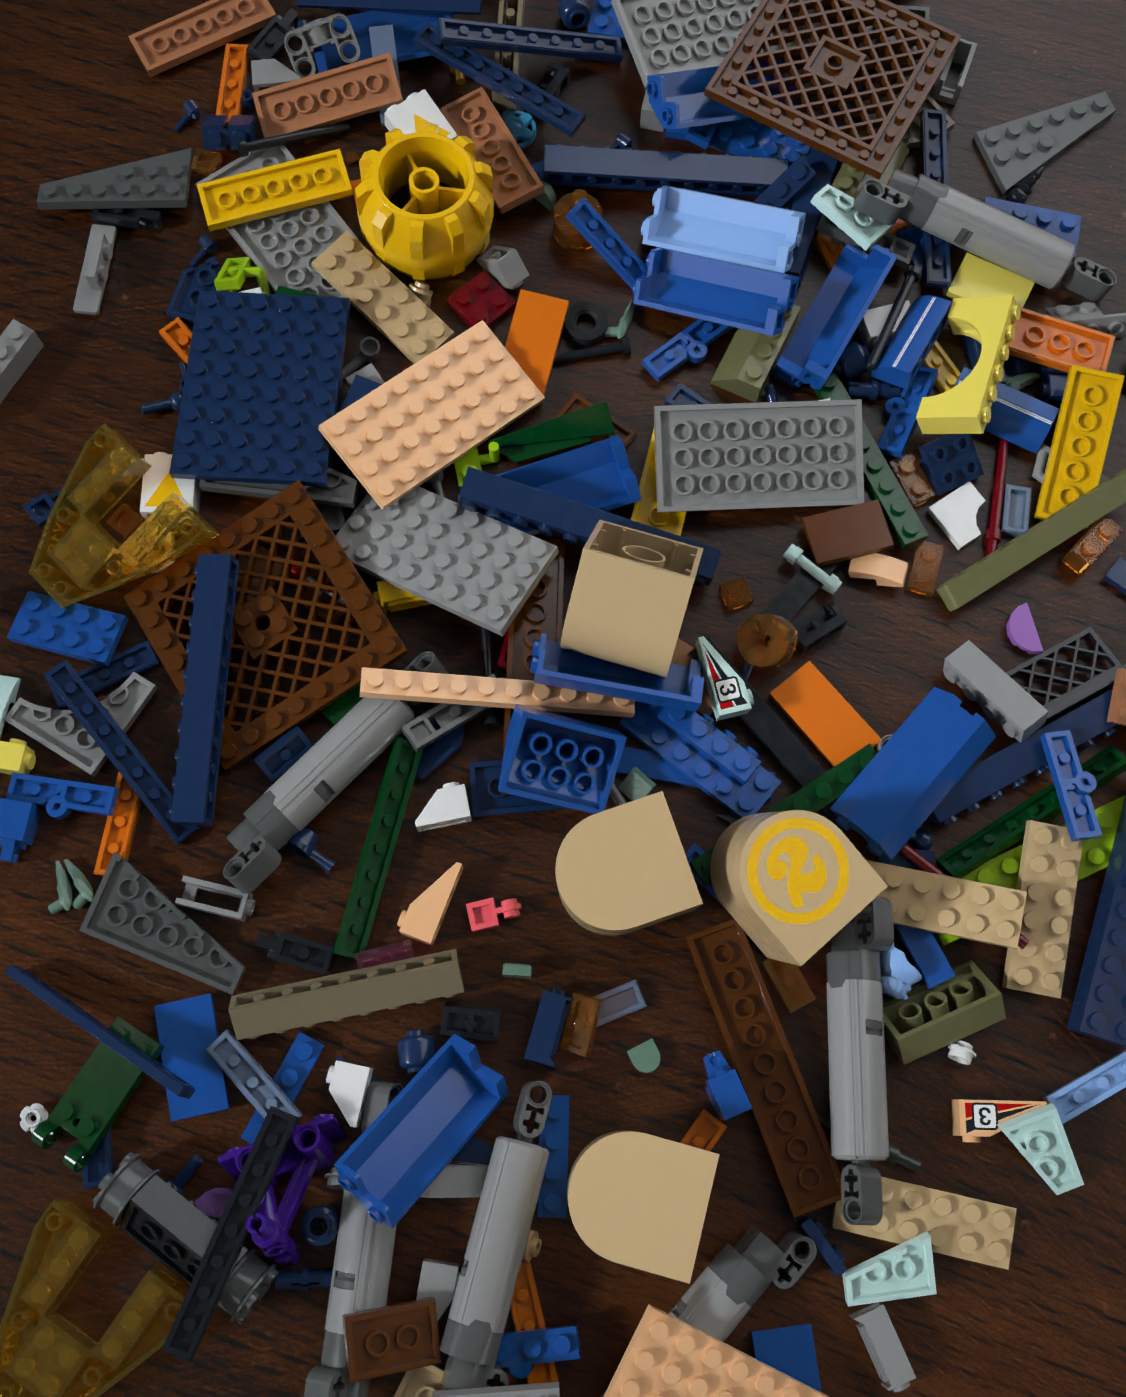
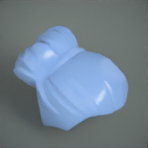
[880,942,922,1000]

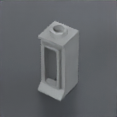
[933,39,977,105]
[175,875,255,922]
[848,1302,916,1392]

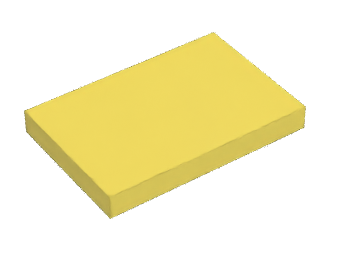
[946,253,1035,308]

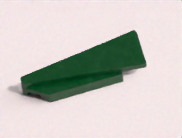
[488,401,616,465]

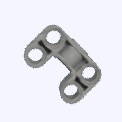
[284,13,360,78]

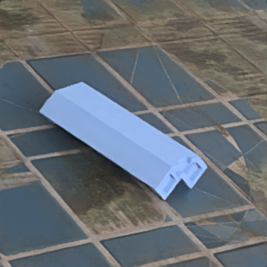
[641,185,806,273]

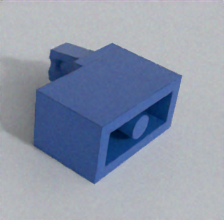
[0,798,42,864]
[703,1050,752,1120]

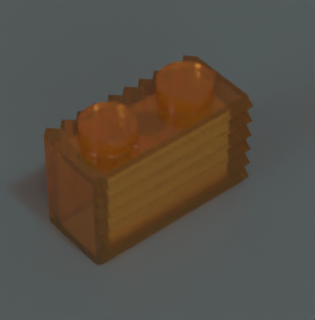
[1062,515,1123,576]

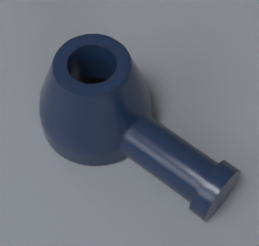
[287,827,336,873]

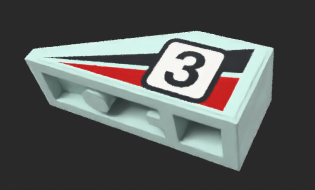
[695,636,754,721]

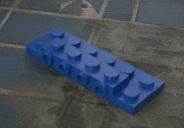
[618,701,781,819]

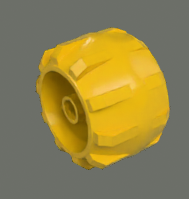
[355,123,494,281]

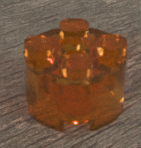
[553,189,602,251]
[736,613,798,668]

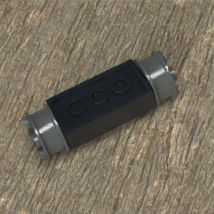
[93,1152,279,1324]

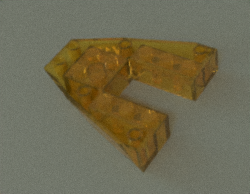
[29,423,220,608]
[0,1197,188,1397]

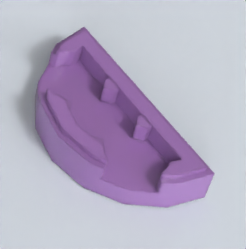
[1006,603,1043,654]
[195,1188,233,1219]

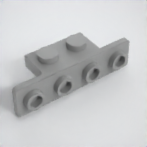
[73,224,117,315]
[1045,302,1126,338]

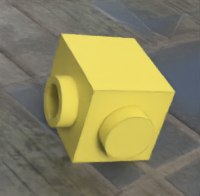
[0,739,36,775]

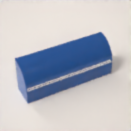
[870,295,952,390]
[954,367,1059,453]

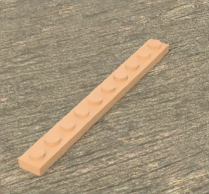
[360,667,635,718]

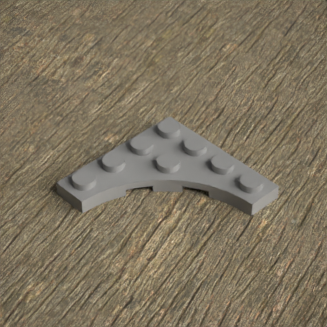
[3,672,158,777]

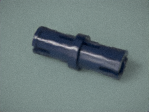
[847,380,901,400]
[275,1266,333,1292]

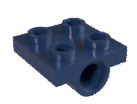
[918,434,984,495]

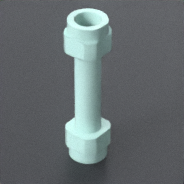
[783,544,843,595]

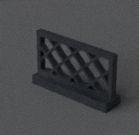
[1005,626,1126,730]

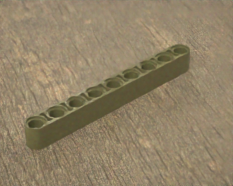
[936,468,1126,612]

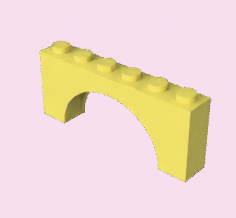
[916,295,1021,434]

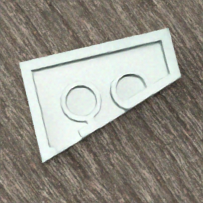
[810,184,894,251]
[997,1103,1084,1195]
[842,1231,937,1307]

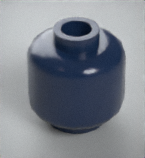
[558,0,591,30]
[834,342,870,380]
[398,1030,436,1074]
[301,1204,340,1247]

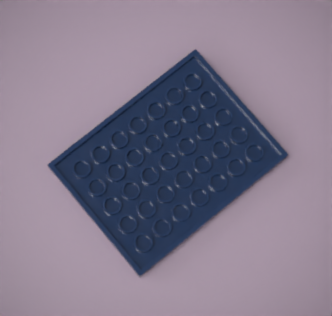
[169,290,351,487]

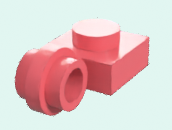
[466,897,522,933]

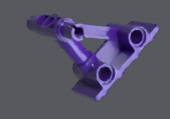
[218,1114,347,1267]

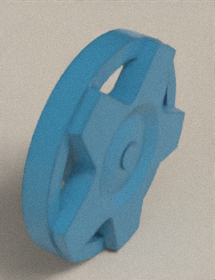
[500,110,536,150]

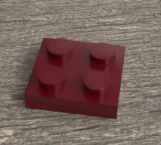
[447,270,517,328]

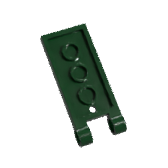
[32,1016,165,1173]

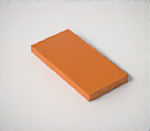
[505,289,569,396]
[1009,307,1116,373]
[769,661,881,767]

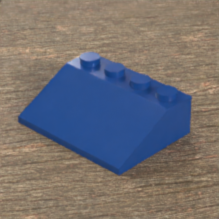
[498,704,627,814]

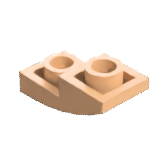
[848,553,908,587]

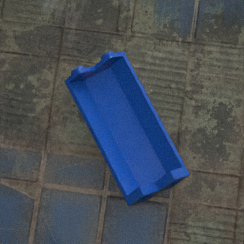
[313,11,454,73]
[646,59,798,129]
[771,244,898,390]
[632,247,799,336]
[480,435,642,535]
[530,633,704,712]
[830,687,996,860]
[334,1034,509,1228]

